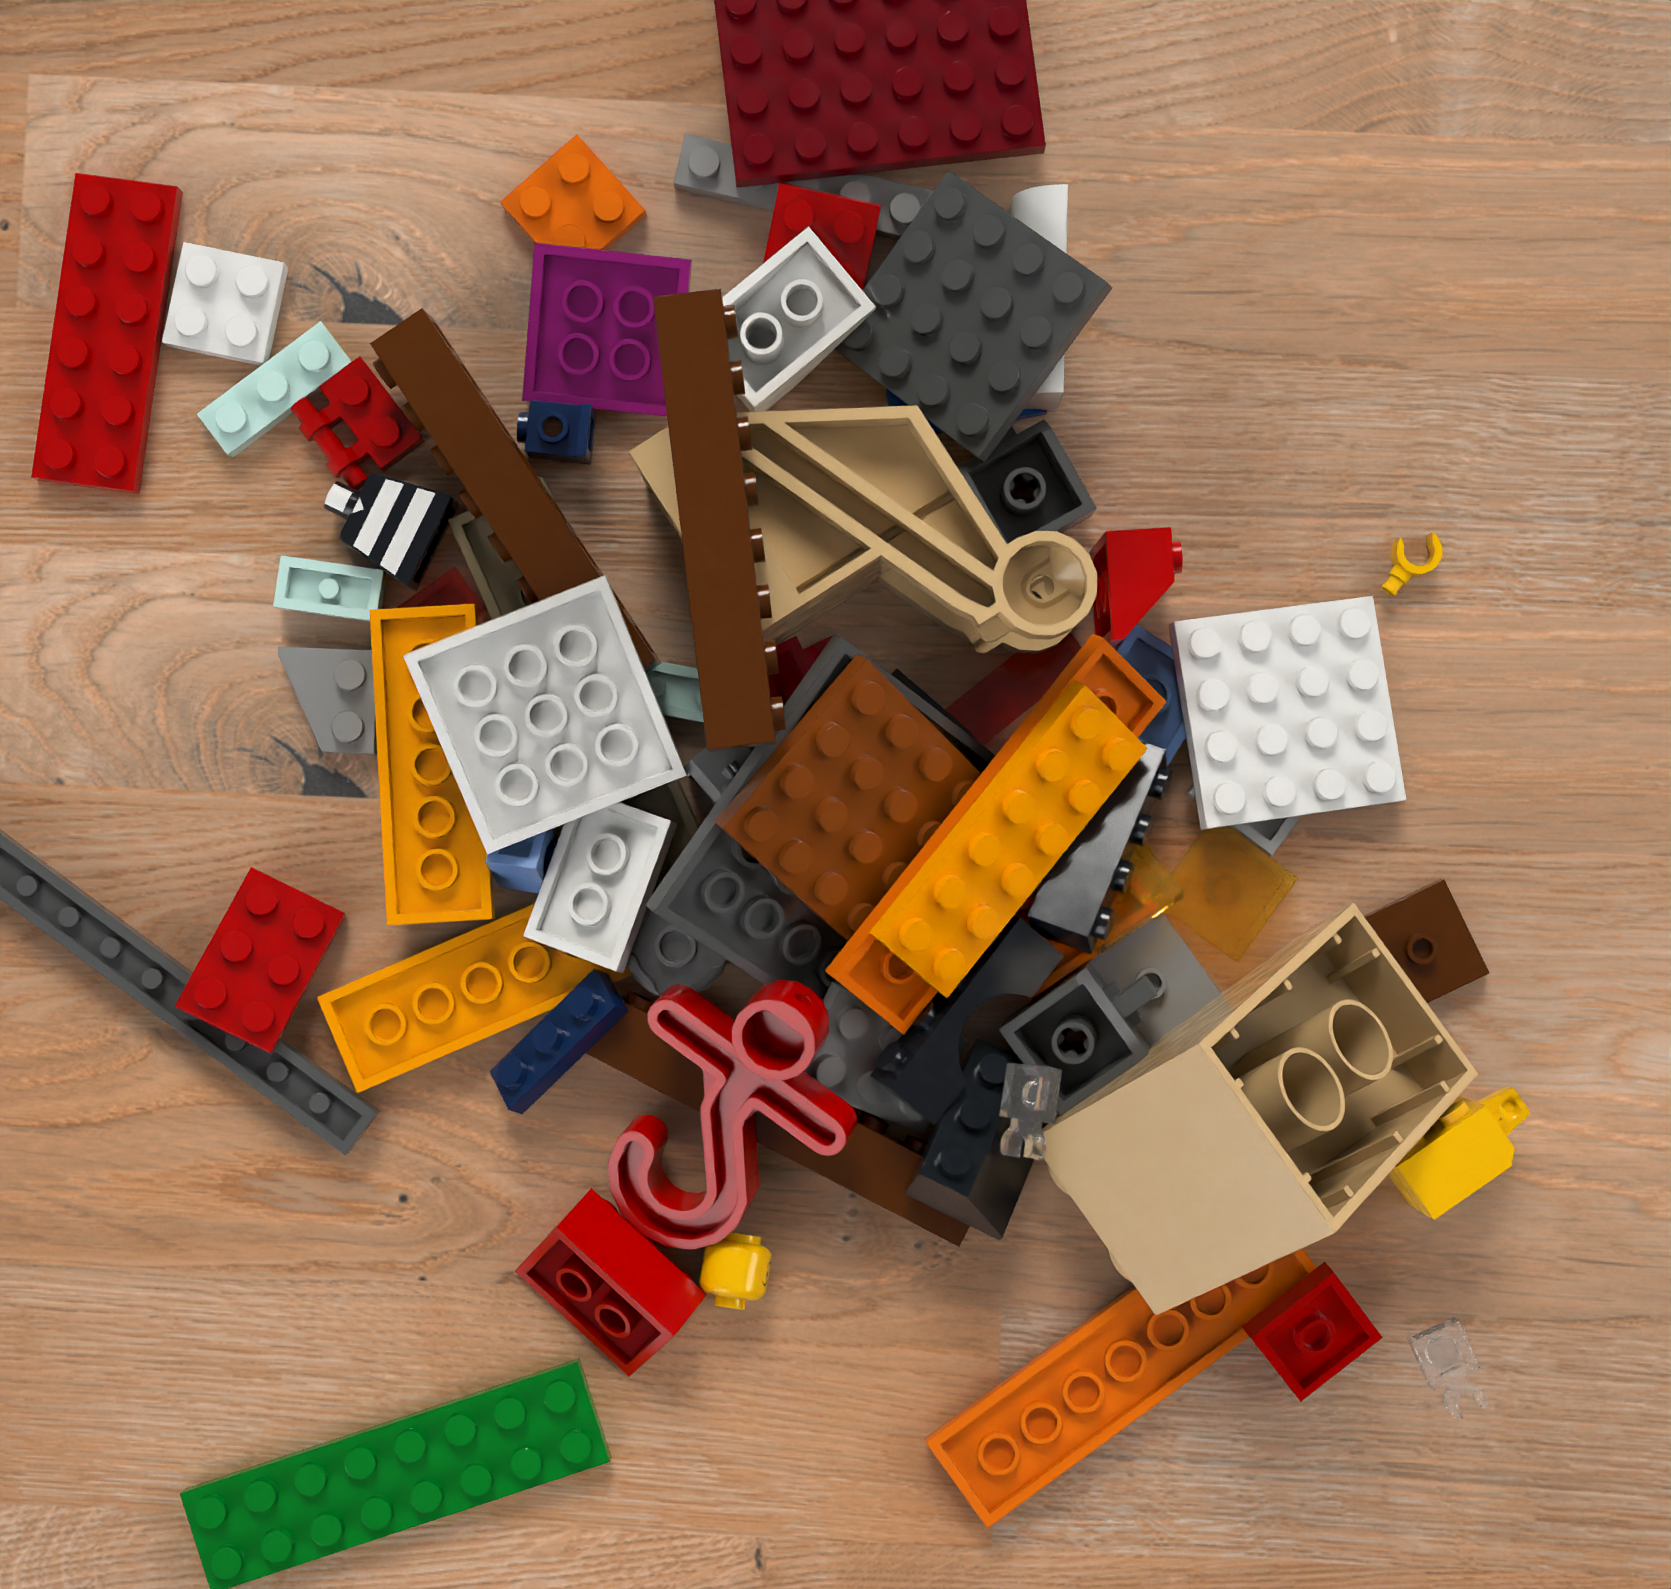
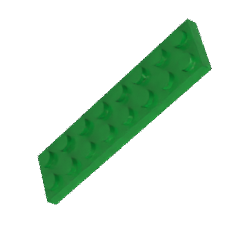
[180,1358,612,1589]

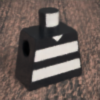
[324,473,459,592]

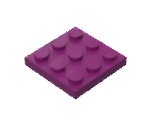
[522,243,692,416]

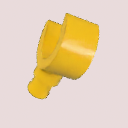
[1382,532,1443,596]

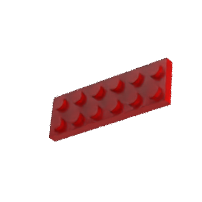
[31,173,183,494]

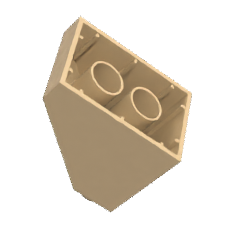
[1030,902,1478,1315]

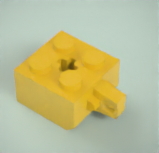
[1388,1086,1531,1220]

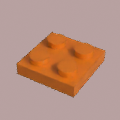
[500,134,647,250]

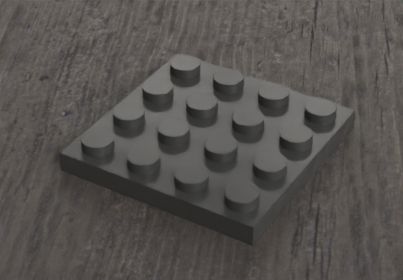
[835,170,1112,462]

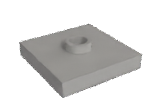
[1090,910,1221,1045]

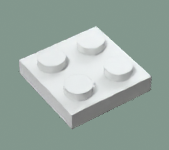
[162,242,289,366]

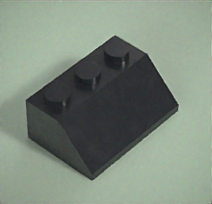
[904,1039,1055,1240]

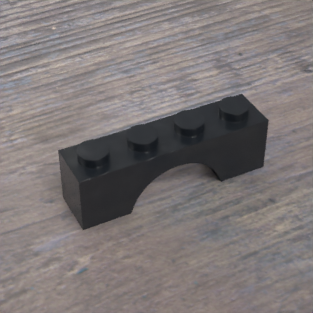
[870,915,1064,1125]

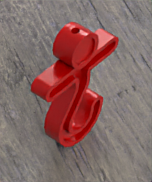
[608,980,857,1250]

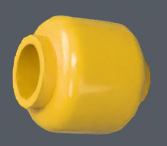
[699,1232,772,1310]

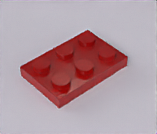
[175,867,346,1055]

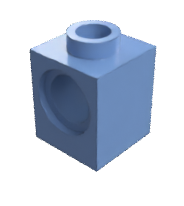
[485,829,558,893]

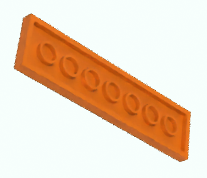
[825,634,1167,1035]
[925,1248,1317,1528]

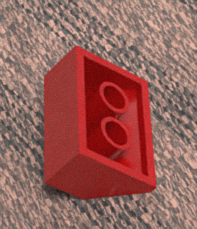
[1089,527,1183,648]
[515,1188,707,1377]

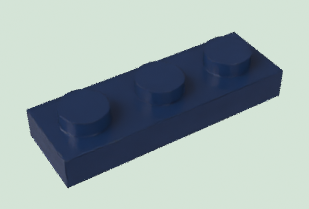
[489,968,628,1114]

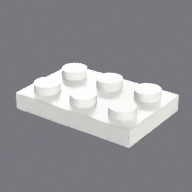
[523,802,678,973]

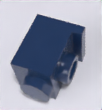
[517,400,597,465]

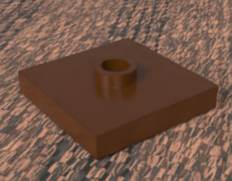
[1364,879,1490,1003]

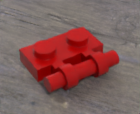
[291,356,425,490]

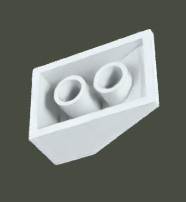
[722,226,876,412]

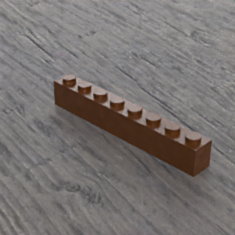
[653,288,786,752]
[370,308,662,673]
[586,991,970,1247]

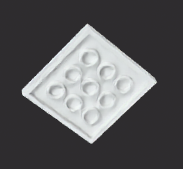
[403,575,686,854]
[1169,596,1406,830]

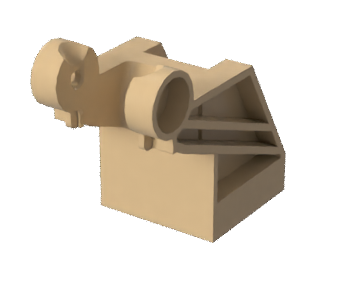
[629,405,1097,655]

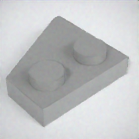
[278,647,377,755]

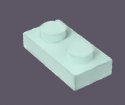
[273,555,387,622]

